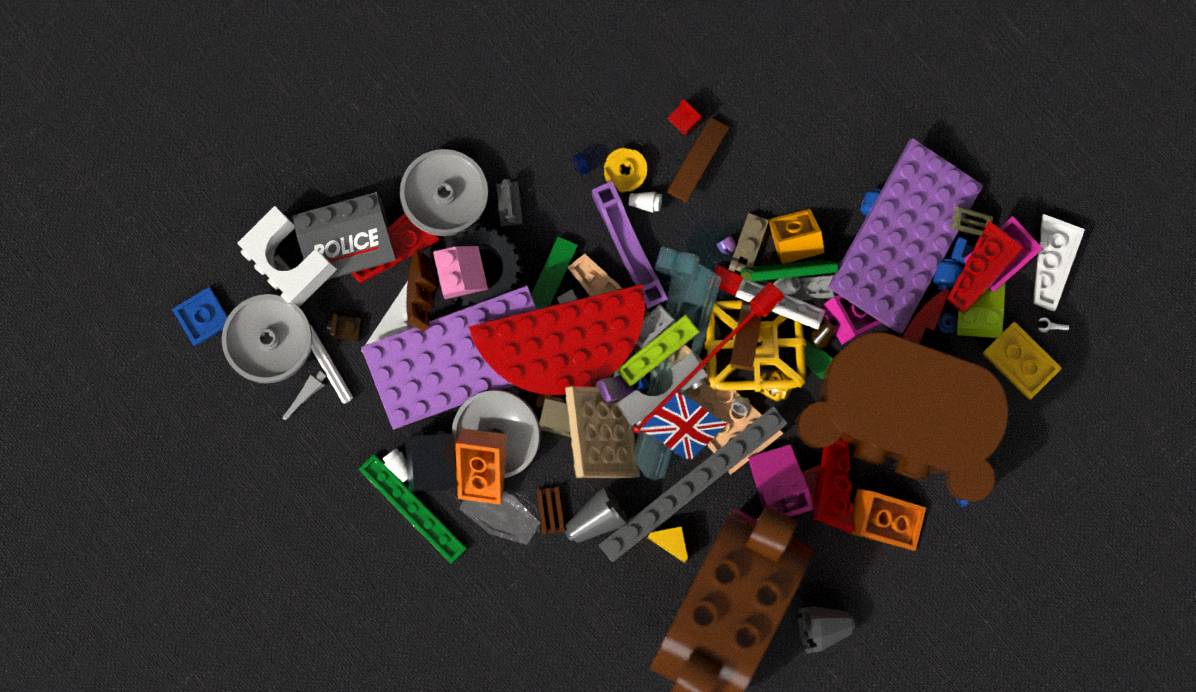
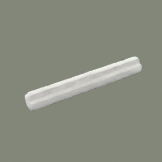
[310,325,353,403]

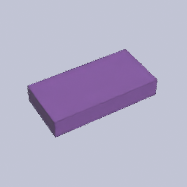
[597,375,635,403]

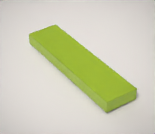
[617,315,700,388]

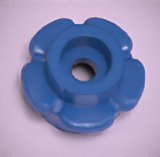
[937,312,958,334]

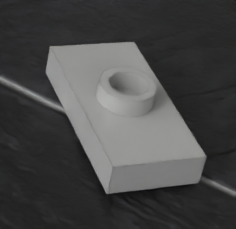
[791,275,836,301]
[636,304,676,349]

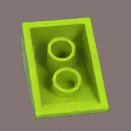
[957,283,1005,338]

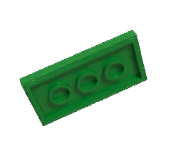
[741,259,838,281]

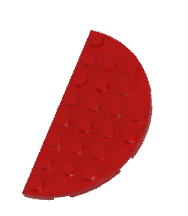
[468,284,645,395]

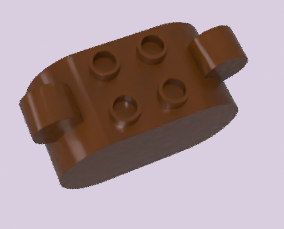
[796,333,1008,502]
[649,505,814,692]

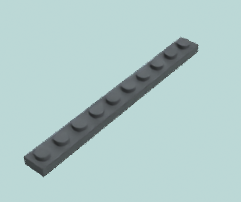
[599,406,787,563]

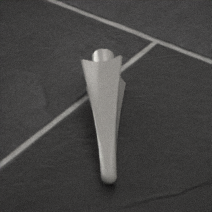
[283,371,326,420]

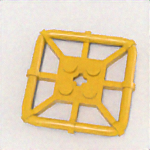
[705,300,807,392]

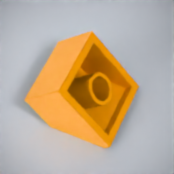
[768,209,825,264]

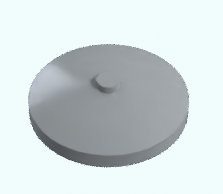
[400,149,488,236]
[222,294,312,383]
[452,389,541,478]

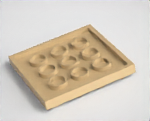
[565,386,640,478]

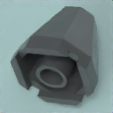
[797,606,855,654]

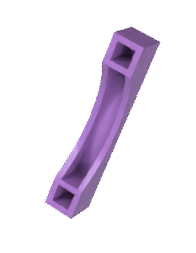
[592,181,668,311]

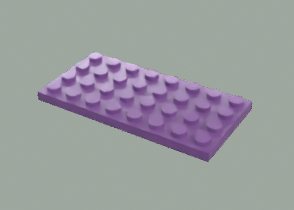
[828,139,983,334]
[361,285,537,430]

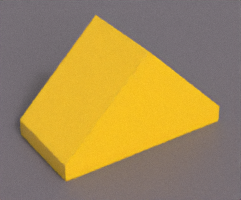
[648,527,688,563]

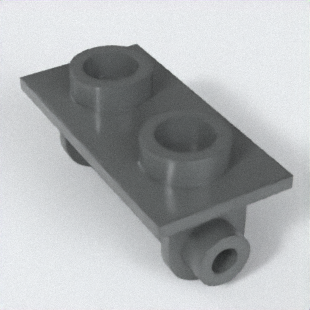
[496,179,523,226]

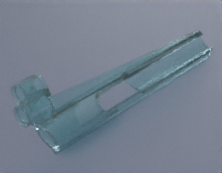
[634,247,722,481]

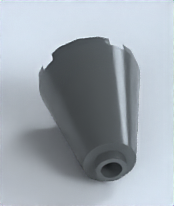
[565,486,629,543]

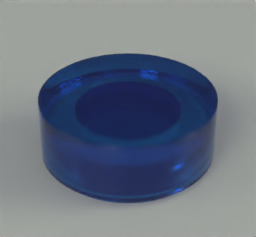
[573,153,589,176]

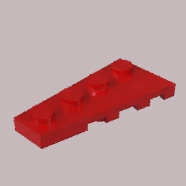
[947,220,1023,315]
[813,439,855,533]

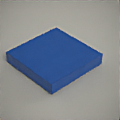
[172,286,228,347]

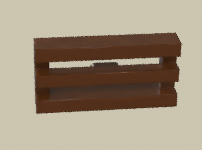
[537,487,565,535]

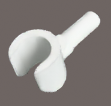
[1038,318,1069,333]

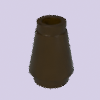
[809,317,839,349]

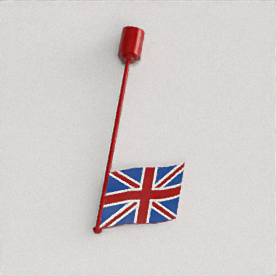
[633,282,784,460]

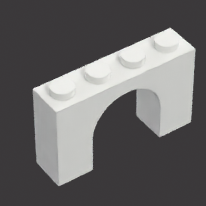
[238,206,337,307]

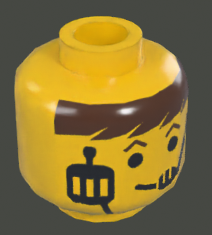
[760,369,792,402]

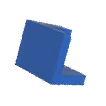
[950,237,975,267]

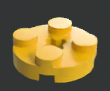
[604,148,647,193]

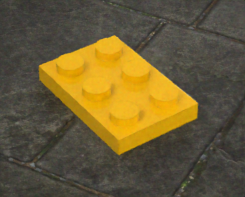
[983,321,1062,400]

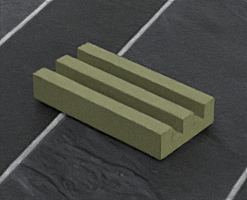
[950,207,993,236]

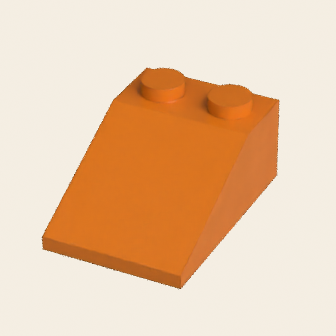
[456,429,507,505]
[847,489,926,551]

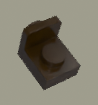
[327,314,362,342]

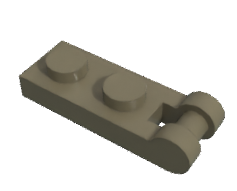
[729,213,769,272]

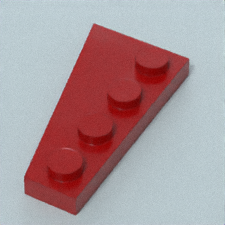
[351,213,440,284]

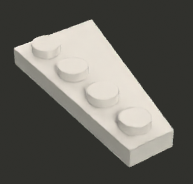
[1033,214,1085,311]
[362,281,414,352]

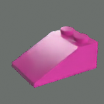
[964,216,1043,292]
[820,295,883,345]

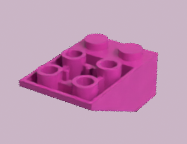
[748,445,814,517]

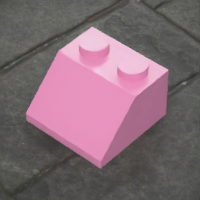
[433,246,488,299]

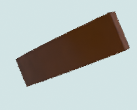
[667,117,730,203]
[406,249,437,332]
[730,300,762,371]

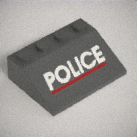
[293,192,396,280]

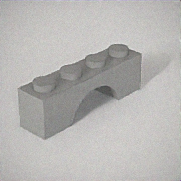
[616,353,707,426]

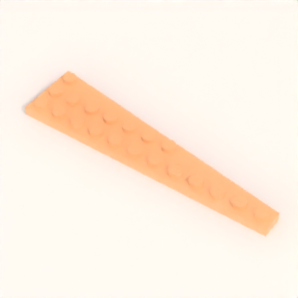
[568,254,783,475]

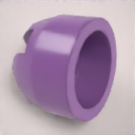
[716,235,735,254]

